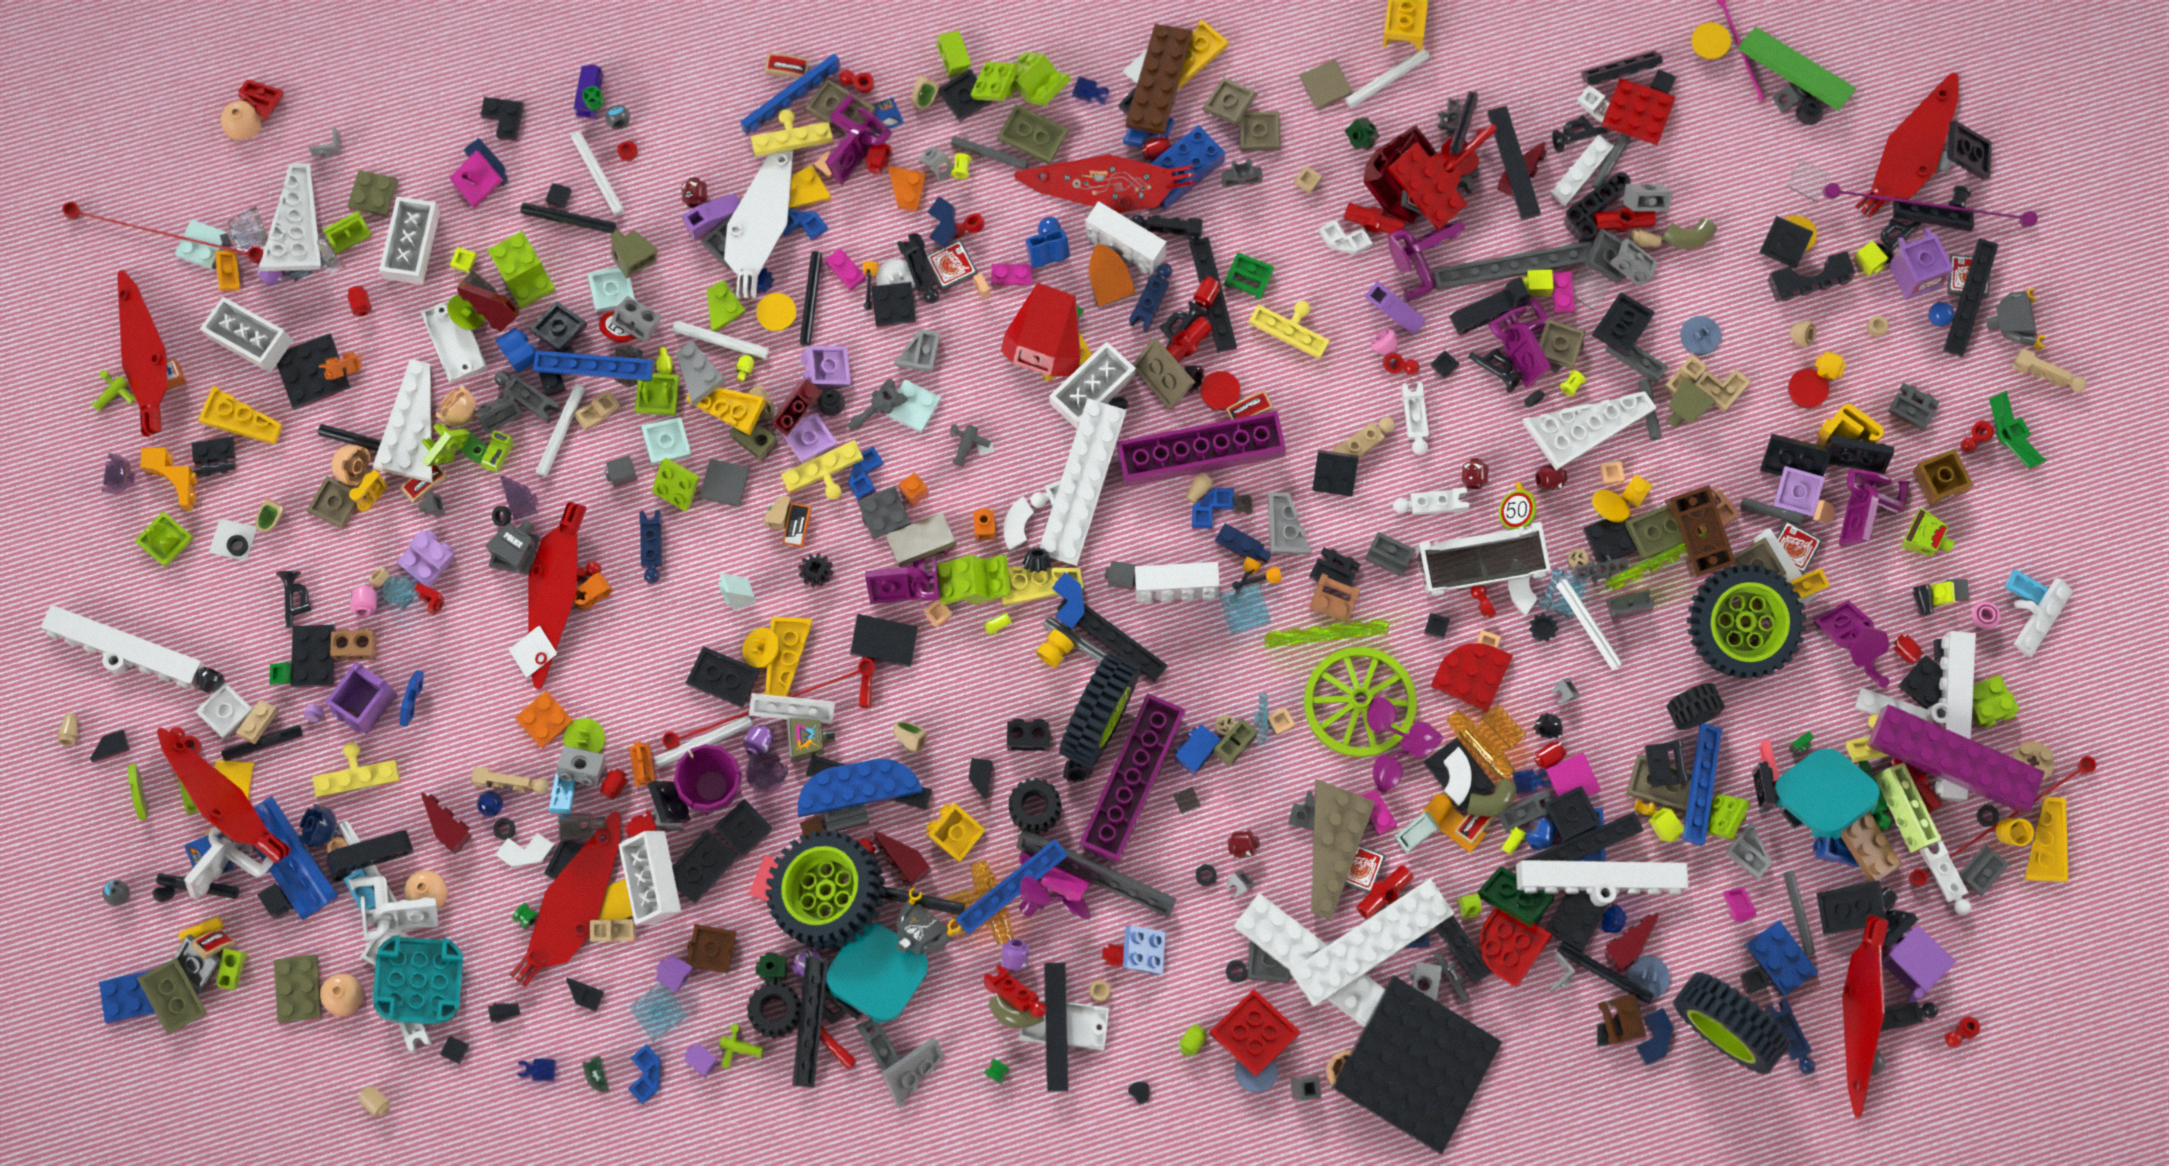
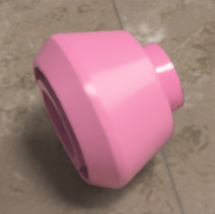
[1371,329,1398,355]
[1972,602,2001,629]

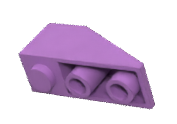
[682,193,741,240]
[1364,281,1427,335]

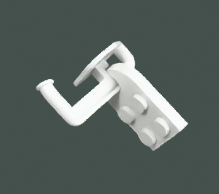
[184,826,274,900]
[348,875,439,942]

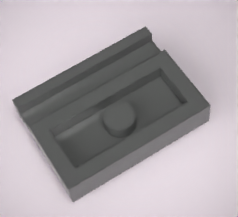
[1365,532,1415,577]
[824,804,869,833]
[1959,844,2010,896]

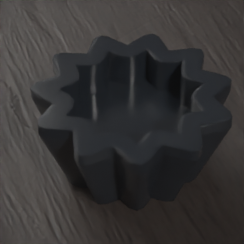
[1184,365,1204,393]
[1022,547,1052,573]
[1529,613,1559,642]
[1533,713,1563,739]
[1063,759,1093,782]

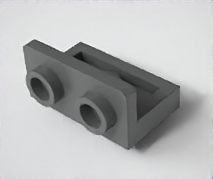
[475,392,523,434]

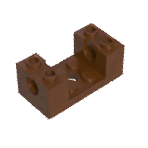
[1664,485,1736,578]

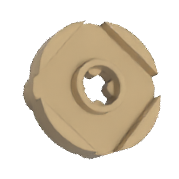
[2011,742,2054,781]

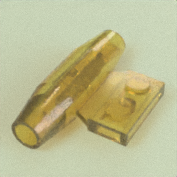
[1447,704,1526,780]
[945,860,1014,946]

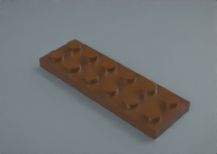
[1125,24,1193,135]

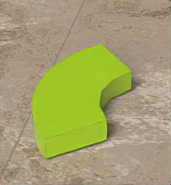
[128,763,148,820]

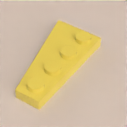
[1002,566,1084,607]

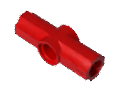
[1343,202,1406,234]
[1593,207,1656,233]
[1167,317,1212,363]
[1889,759,1942,814]
[1356,865,1414,920]

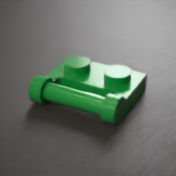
[1223,252,1274,300]

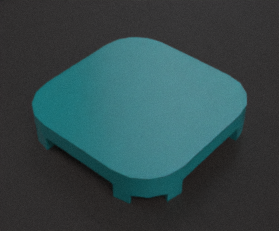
[1775,748,1880,840]
[827,922,928,1024]
[373,935,463,1025]

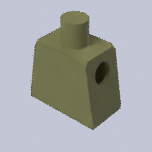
[610,230,658,279]
[1667,376,1716,428]

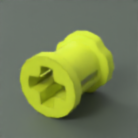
[951,153,972,179]
[1560,370,1586,397]

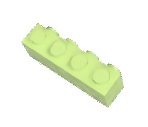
[1874,763,1941,853]

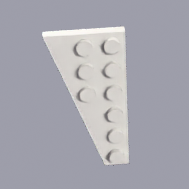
[259,164,321,271]
[373,359,433,483]
[1521,391,1657,471]

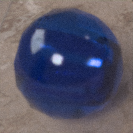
[477,791,503,817]

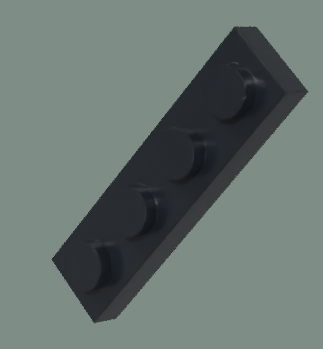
[1581,50,1663,85]
[1893,197,1974,232]
[1435,916,1492,985]

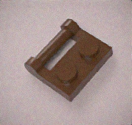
[1597,994,1647,1045]

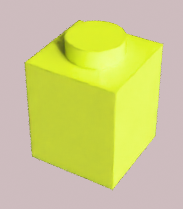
[1853,240,1888,277]
[1523,270,1553,296]
[1647,808,1684,842]

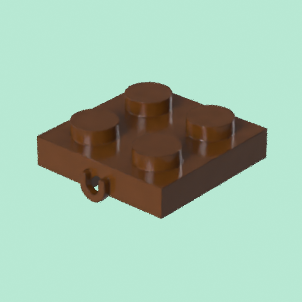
[686,924,737,974]

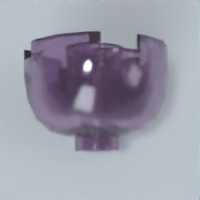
[101,453,135,494]
[745,752,788,793]

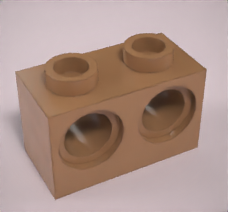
[330,628,377,661]

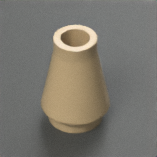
[1630,229,1661,248]
[1185,473,1213,504]
[57,713,78,746]

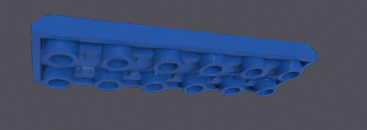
[253,795,339,920]

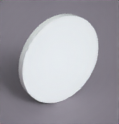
[876,260,915,290]

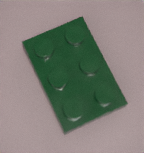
[1478,866,1555,927]

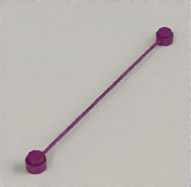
[1823,183,2038,228]

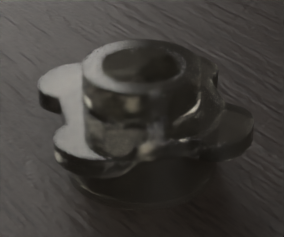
[1232,494,1253,514]

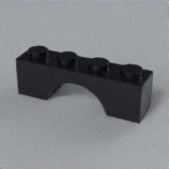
[1768,251,1855,302]

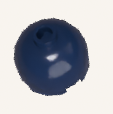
[299,804,338,847]

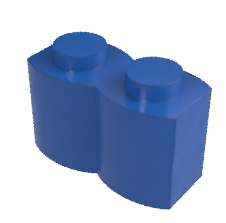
[1025,229,1070,267]
[495,327,537,373]

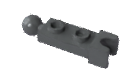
[494,370,560,424]

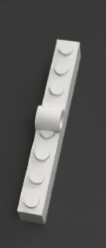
[41,605,206,689]
[1925,631,1976,802]
[1516,861,1688,907]

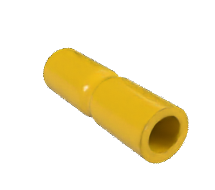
[178,916,223,943]

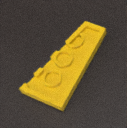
[198,385,283,445]
[686,387,766,435]
[765,617,813,697]
[2024,797,2068,883]

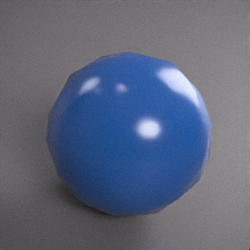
[1037,216,1061,235]
[1928,302,1954,327]

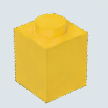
[1622,474,1653,508]

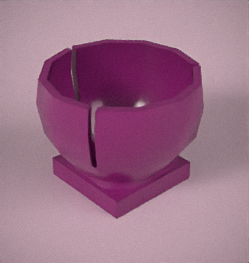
[674,744,742,816]

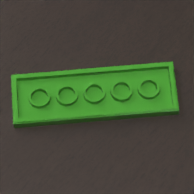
[1738,26,1856,111]

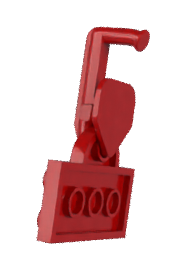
[1386,124,1497,230]

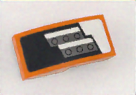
[782,502,812,547]

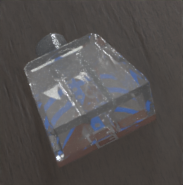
[219,207,268,252]

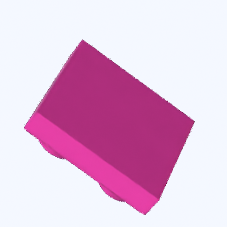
[1545,752,1601,797]
[1041,866,1091,901]

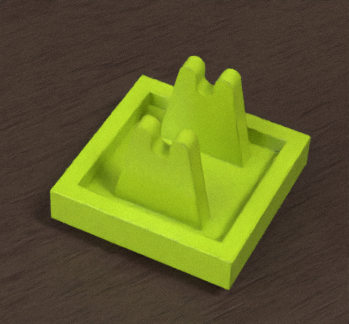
[970,62,1019,101]
[635,374,680,416]
[421,423,470,467]
[652,457,700,512]
[135,511,194,568]
[1706,794,1751,840]

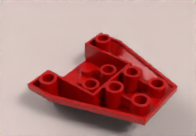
[1001,283,1081,376]

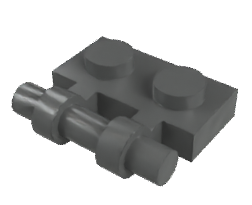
[1887,383,1940,431]

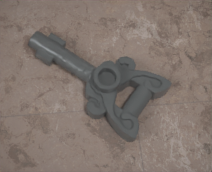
[847,378,908,431]

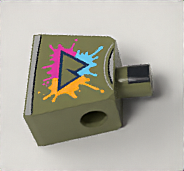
[787,718,836,762]

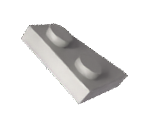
[894,329,940,372]
[1725,822,1772,880]

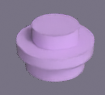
[303,704,324,722]

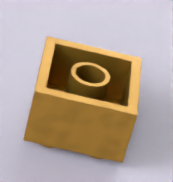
[1913,449,1973,507]

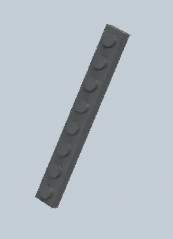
[1433,241,1592,291]
[1016,829,1177,917]

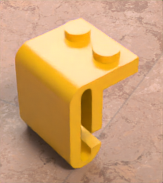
[1816,404,1884,446]

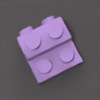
[801,346,851,390]
[396,530,455,588]

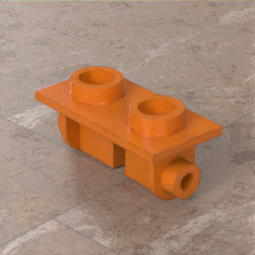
[319,351,363,380]
[629,742,655,787]

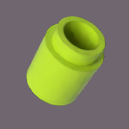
[1178,1024,1208,1057]

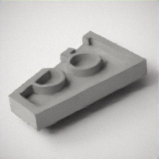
[676,341,726,406]
[1268,492,1312,554]
[882,1037,944,1108]

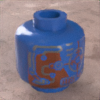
[1525,817,1556,850]

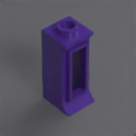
[573,64,604,119]

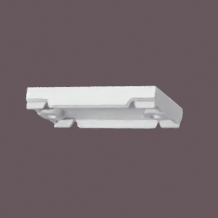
[421,300,488,384]
[1019,999,1109,1051]

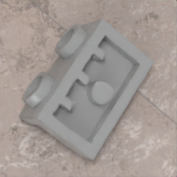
[1611,238,1658,286]

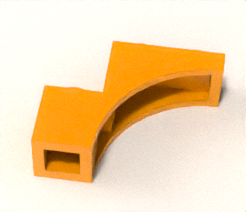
[140,447,197,511]

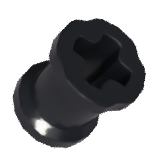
[1948,185,1972,208]

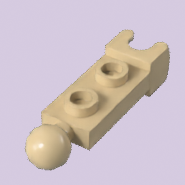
[2012,348,2087,392]
[1331,417,1395,458]
[471,766,549,794]

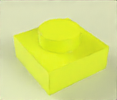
[450,247,477,273]
[1931,581,1955,606]

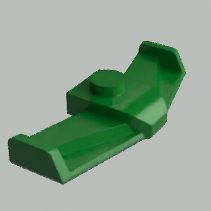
[1989,390,2046,470]

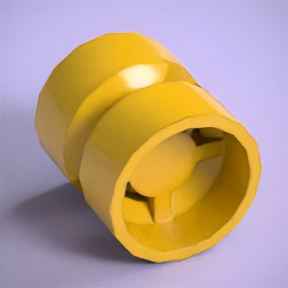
[1035,629,1074,668]
[1996,818,2034,846]

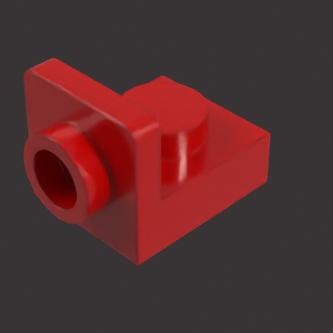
[414,582,444,615]

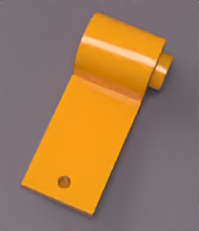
[1421,793,1487,854]

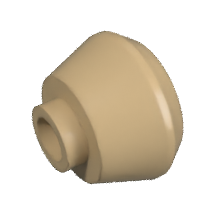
[1790,320,1816,348]

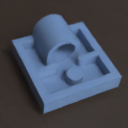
[1123,925,1165,975]

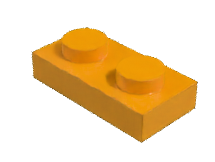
[215,251,240,291]

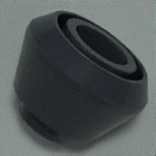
[1796,99,1823,125]
[818,390,845,416]
[197,667,225,693]

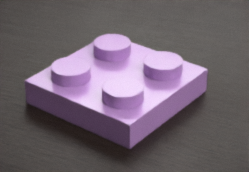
[781,412,837,464]
[1773,466,1825,517]

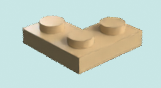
[1695,369,1751,412]

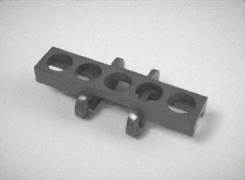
[1437,98,1462,140]
[1575,555,1629,583]
[1434,951,1470,1002]

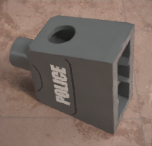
[485,520,535,573]

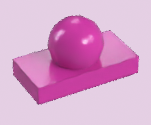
[1723,887,1756,923]

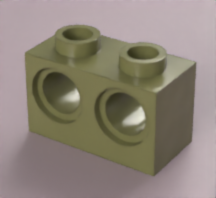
[729,420,778,462]
[1214,718,1258,768]

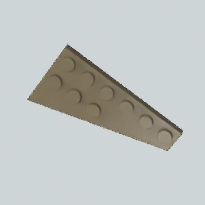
[1311,779,1375,920]

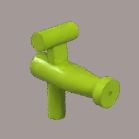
[91,370,136,412]
[719,1023,764,1069]

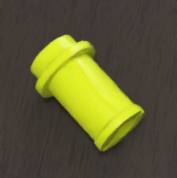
[984,612,1012,635]
[1501,827,1526,855]

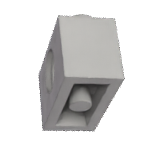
[1623,184,1673,211]
[557,746,606,786]
[1409,962,1442,1001]

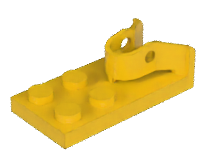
[1383,0,1428,51]

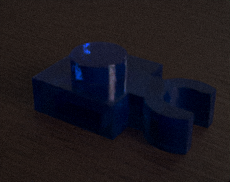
[1072,76,1109,104]
[1512,769,1551,795]
[517,1058,556,1082]

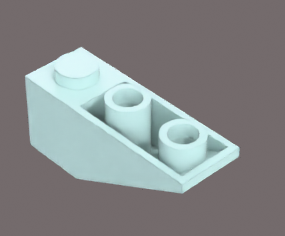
[718,573,756,610]

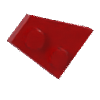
[238,79,284,120]

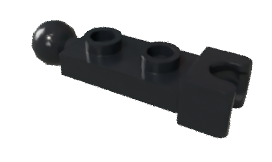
[1130,215,1203,240]
[897,233,939,304]
[1880,1001,1938,1032]

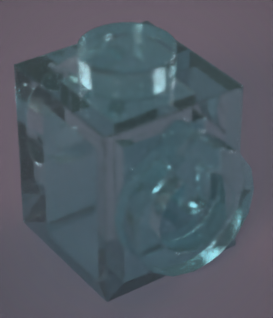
[381,575,417,611]

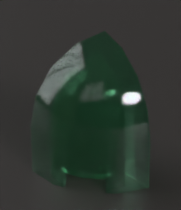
[582,1055,610,1092]

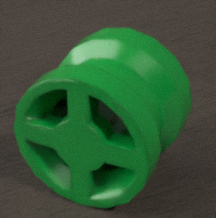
[582,86,604,111]
[512,902,539,930]
[983,1058,1010,1084]

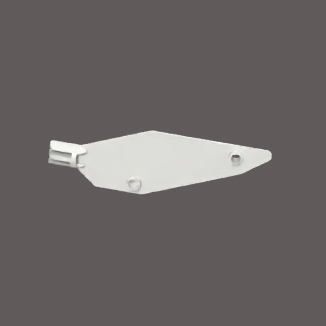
[724,150,793,298]

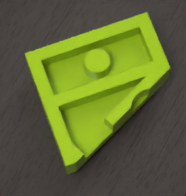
[707,279,746,332]

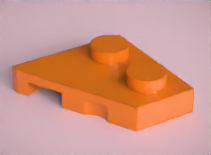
[888,166,926,212]

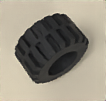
[1666,683,1725,730]
[1008,778,1062,834]
[747,981,801,1039]

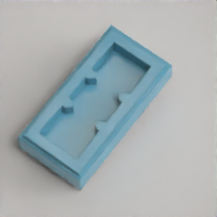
[2004,569,2049,606]
[549,774,576,814]
[343,869,376,912]

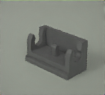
[1606,589,1655,620]

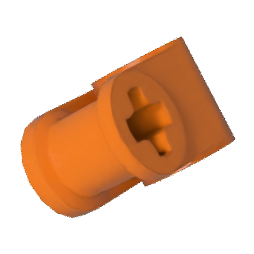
[574,573,613,610]

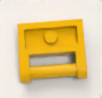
[349,469,388,512]

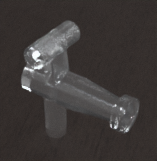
[317,235,346,276]

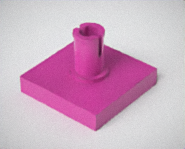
[449,151,503,208]

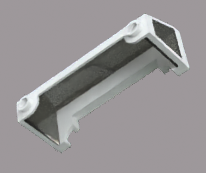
[1415,522,1551,597]

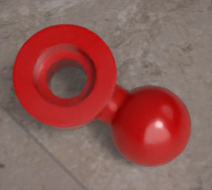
[839,70,875,94]
[954,213,985,238]
[1383,352,1419,375]
[1960,420,1994,453]
[577,561,602,582]
[1470,585,1497,619]
[169,727,202,755]
[1945,1016,1980,1048]

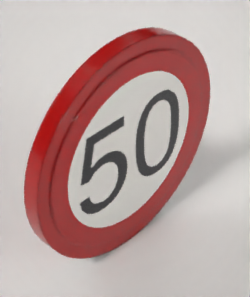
[599,312,636,343]

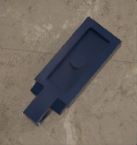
[463,137,509,186]
[1215,523,1272,563]

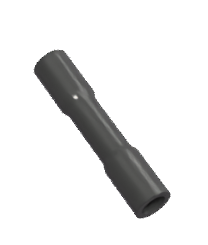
[1638,379,1662,440]
[1740,497,1803,525]

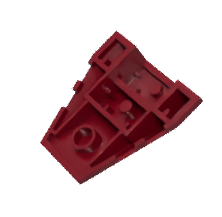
[1363,125,1438,223]

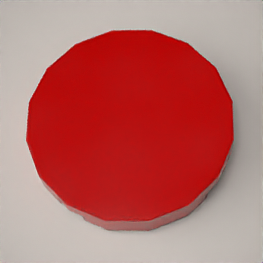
[1787,368,1829,409]
[1200,371,1241,411]

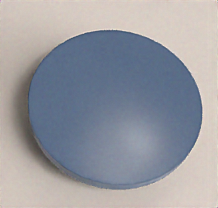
[1680,316,1721,355]
[1627,956,1670,998]
[1235,1061,1278,1093]

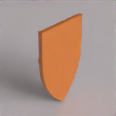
[1088,243,1136,307]

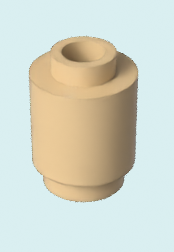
[358,1086,390,1117]

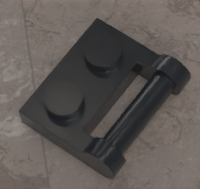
[1644,740,1690,788]

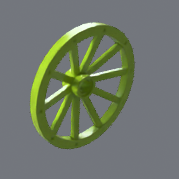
[1304,647,1417,758]

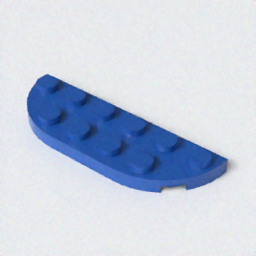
[797,759,923,818]

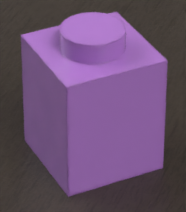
[655,954,693,993]
[684,1043,719,1079]

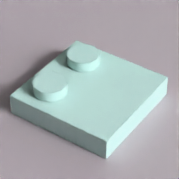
[175,219,229,270]
[587,267,635,312]
[886,380,941,433]
[641,417,691,466]

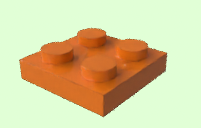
[514,690,574,749]

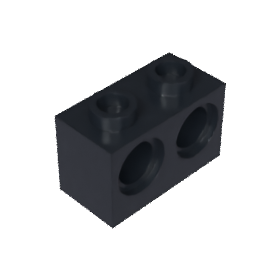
[1007,718,1050,751]

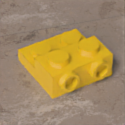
[925,803,986,862]

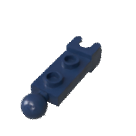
[1129,263,1172,332]
[639,510,662,584]
[1764,998,1816,1075]

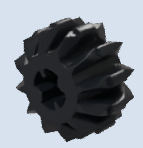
[798,552,833,588]

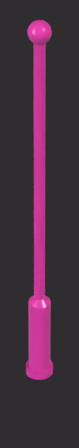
[1717,0,1765,101]

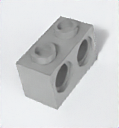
[611,296,662,342]

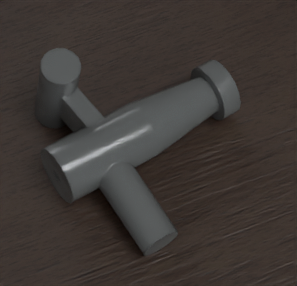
[950,424,991,467]

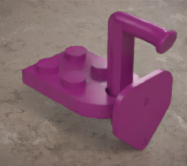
[825,93,893,185]
[1388,222,1465,302]
[1488,296,1552,388]
[1839,469,1910,547]
[865,548,949,604]
[1813,600,1890,688]

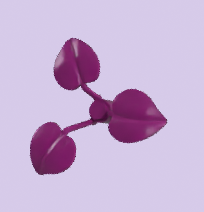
[1367,696,1444,793]
[1019,851,1091,920]

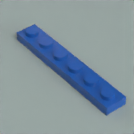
[740,53,841,135]
[533,351,654,381]
[1682,723,1722,846]
[955,839,1068,935]

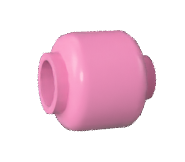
[350,585,378,617]

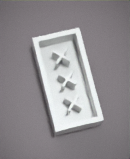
[379,197,440,285]
[1085,201,1166,275]
[200,297,293,373]
[1049,342,1136,429]
[1135,562,1220,604]
[619,831,681,925]

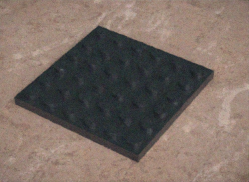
[1331,975,1502,1154]

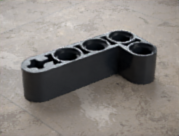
[1564,172,1631,243]
[1449,277,1531,335]
[326,830,414,882]

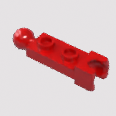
[984,965,1047,1018]

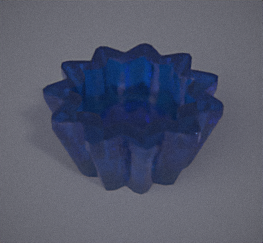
[756,267,775,294]
[1601,904,1627,933]

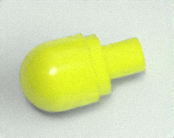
[656,347,673,374]
[736,355,754,383]

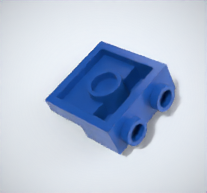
[1813,837,1860,867]

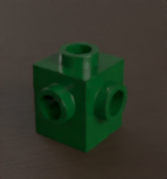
[1344,118,1380,150]
[756,952,787,984]

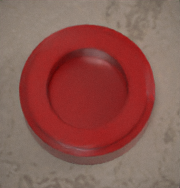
[617,141,638,162]

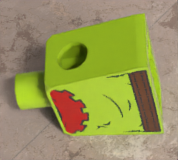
[1900,508,1955,556]

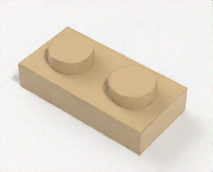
[236,700,279,744]

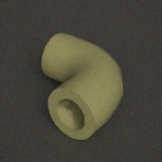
[1662,218,1717,250]
[1467,779,1517,817]
[989,995,1045,1029]

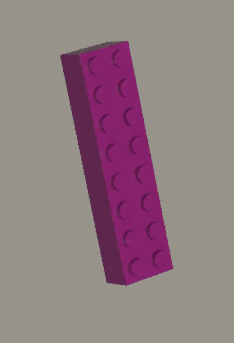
[1117,411,1286,487]
[1079,693,1186,865]
[1867,704,2045,813]

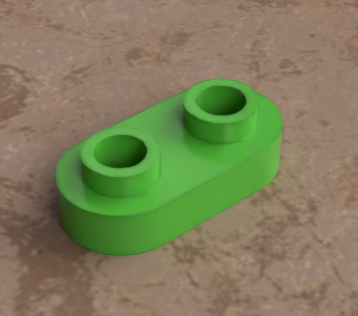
[458,430,488,464]

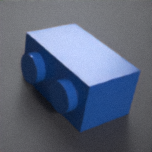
[1174,724,1221,776]

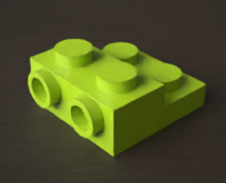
[1972,675,2020,729]

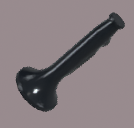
[1552,115,1607,153]
[1876,218,1921,264]
[1159,301,1208,349]
[1468,348,1522,393]
[276,571,311,628]
[822,985,861,1025]

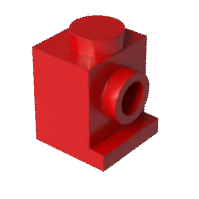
[865,144,893,174]
[624,810,658,838]

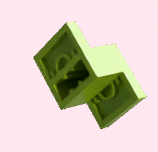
[1013,52,1072,106]
[487,231,556,309]
[937,554,1011,605]

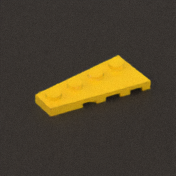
[1177,19,1229,91]
[788,165,832,209]

